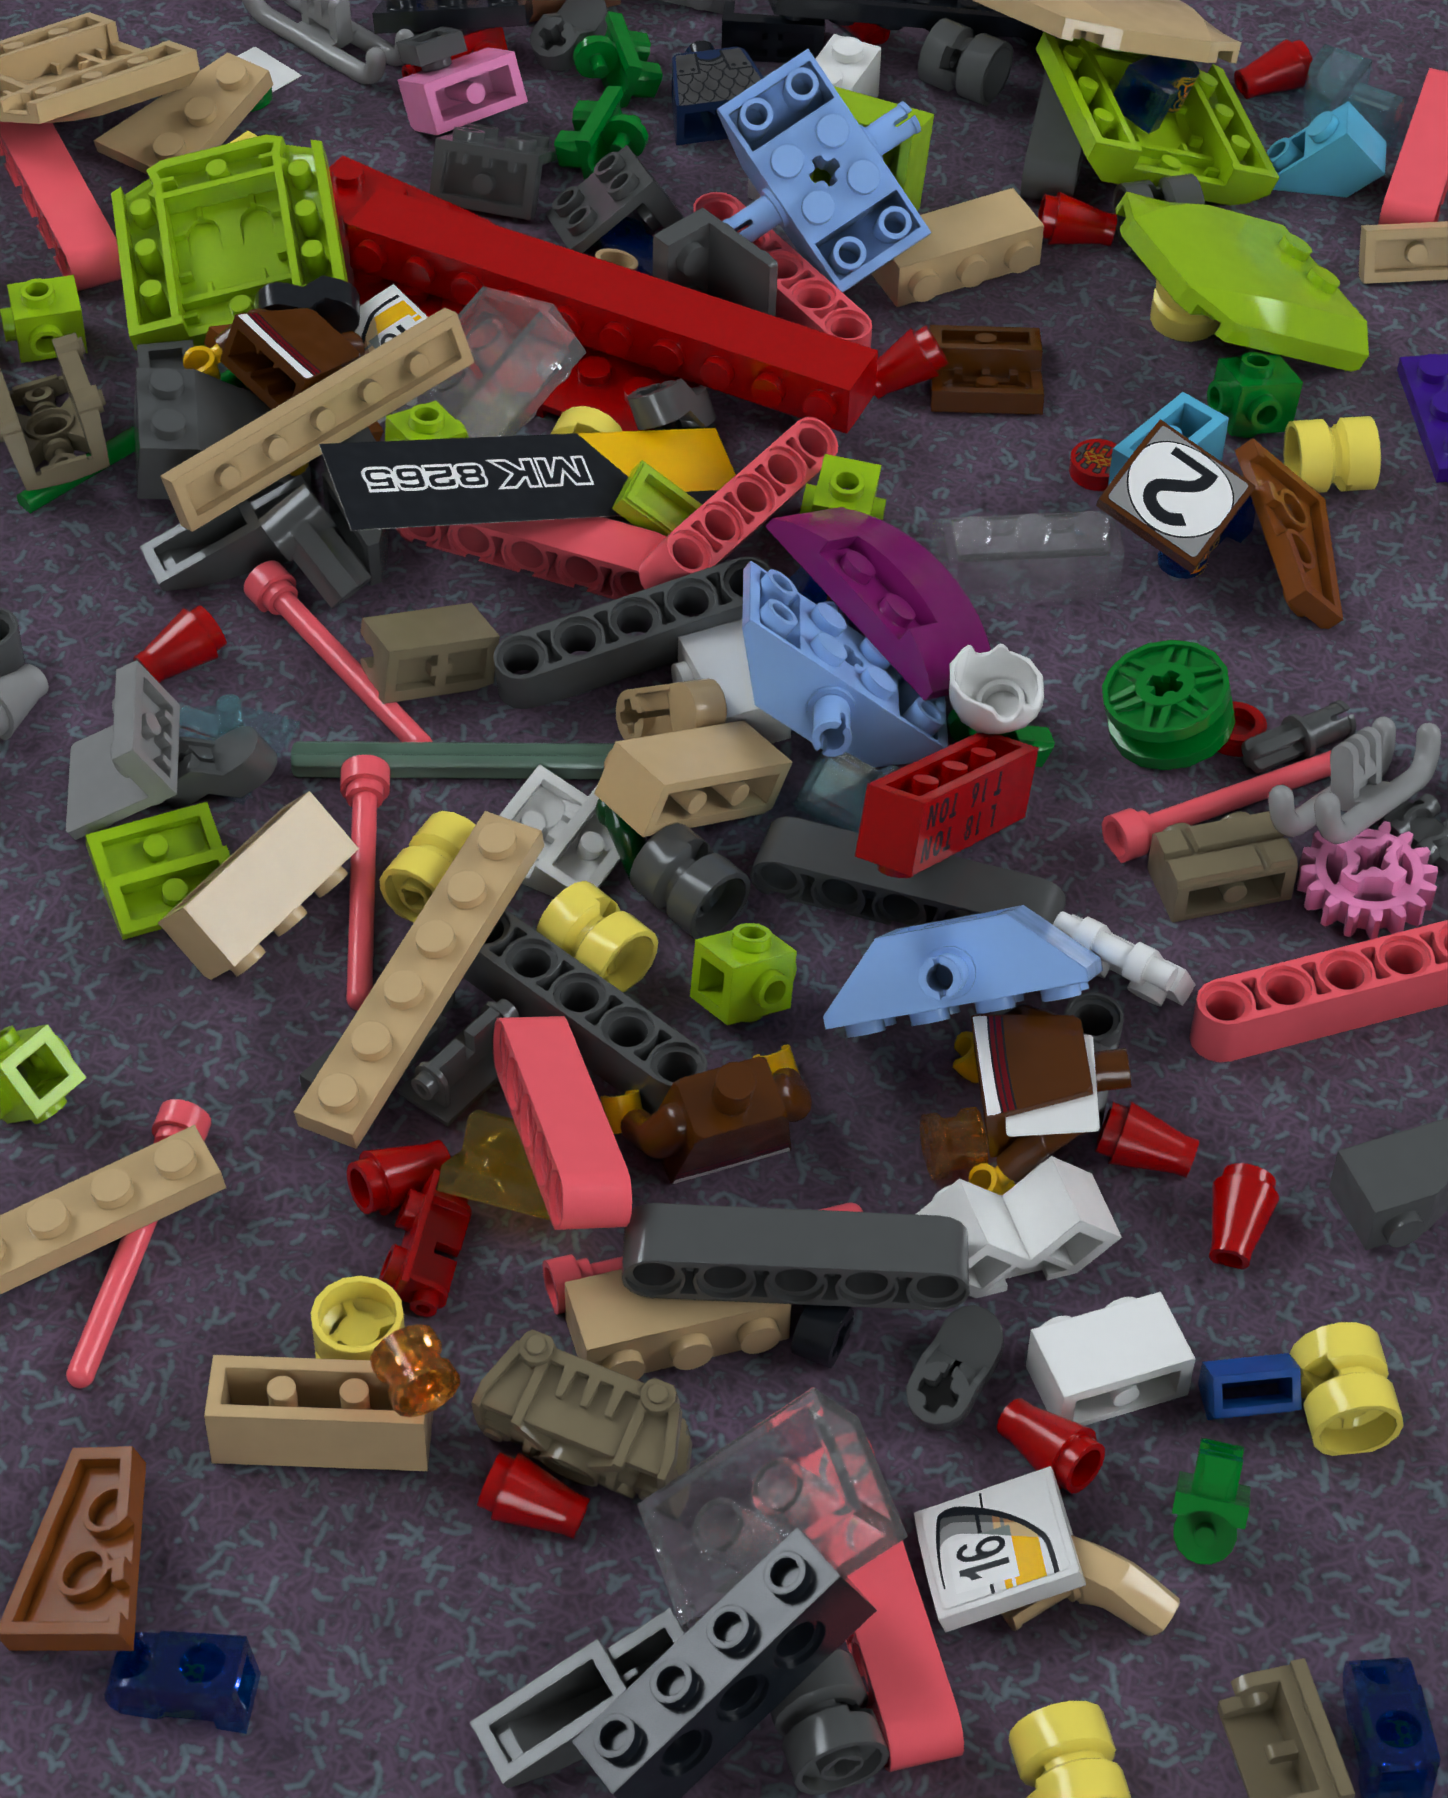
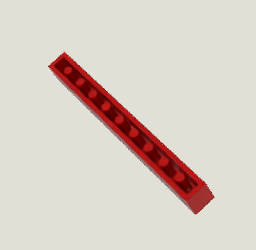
[347,187,878,434]

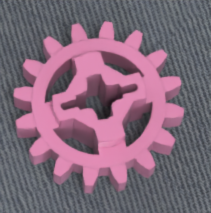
[1297,821,1438,940]

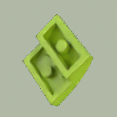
[85,802,230,940]

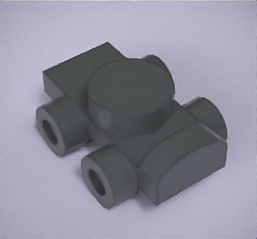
[1379,794,1448,873]

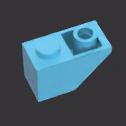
[1266,101,1386,198]

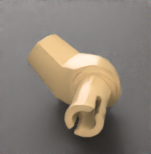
[1001,1535,1180,1636]

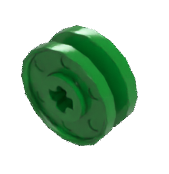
[1102,640,1236,770]

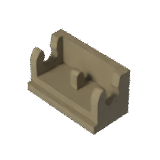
[360,603,500,704]
[1217,1658,1355,1798]

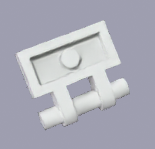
[1053,911,1196,1007]

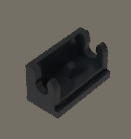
[721,0,826,63]

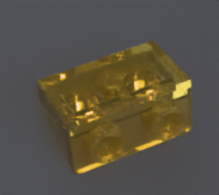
[437,1110,551,1221]

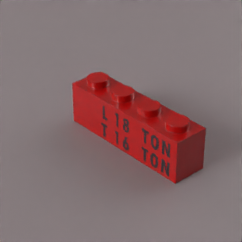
[855,733,1039,878]

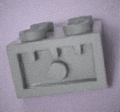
[66,660,180,840]

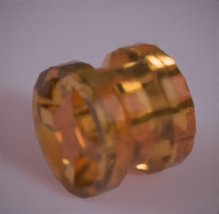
[919,1106,988,1180]
[370,1324,460,1418]

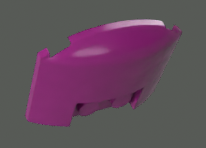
[766,507,991,701]

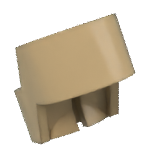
[616,678,727,740]

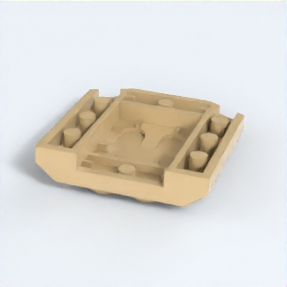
[972,0,1241,63]
[0,12,200,124]

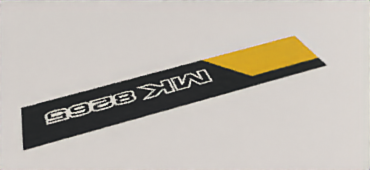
[319,428,736,531]

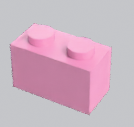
[397,47,528,135]

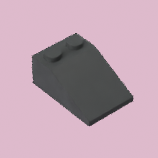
[134,367,312,501]

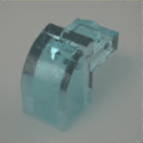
[1302,44,1405,147]
[793,750,900,833]

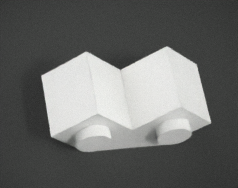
[916,1156,1122,1298]

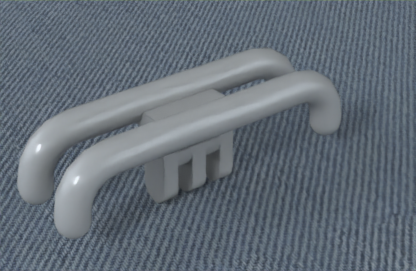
[242,0,414,85]
[1268,716,1441,844]

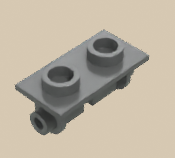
[397,999,519,1127]

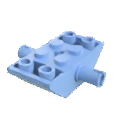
[717,49,931,292]
[742,561,948,770]
[823,905,1103,1038]

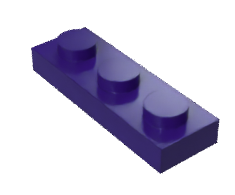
[1397,354,1448,483]

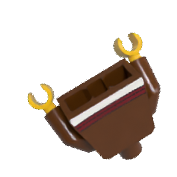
[183,308,365,476]
[953,1004,1131,1196]
[600,1045,812,1185]

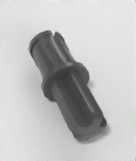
[1241,700,1357,773]

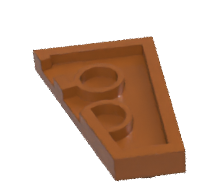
[1235,438,1343,629]
[0,1446,146,1651]

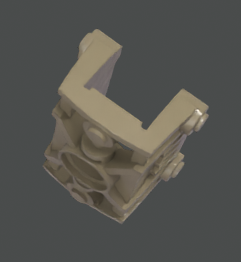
[0,332,110,491]
[471,1329,692,1512]

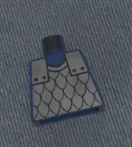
[671,40,764,145]

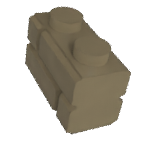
[1147,811,1298,923]

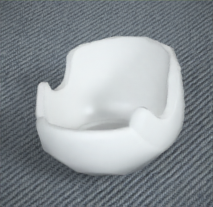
[949,644,1044,734]

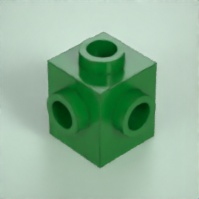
[1207,352,1303,438]

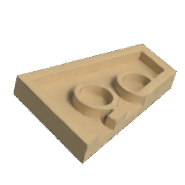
[93,53,273,174]

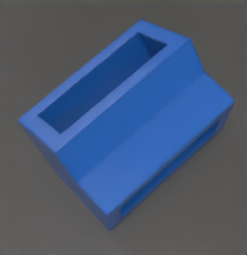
[1198,1353,1302,1420]

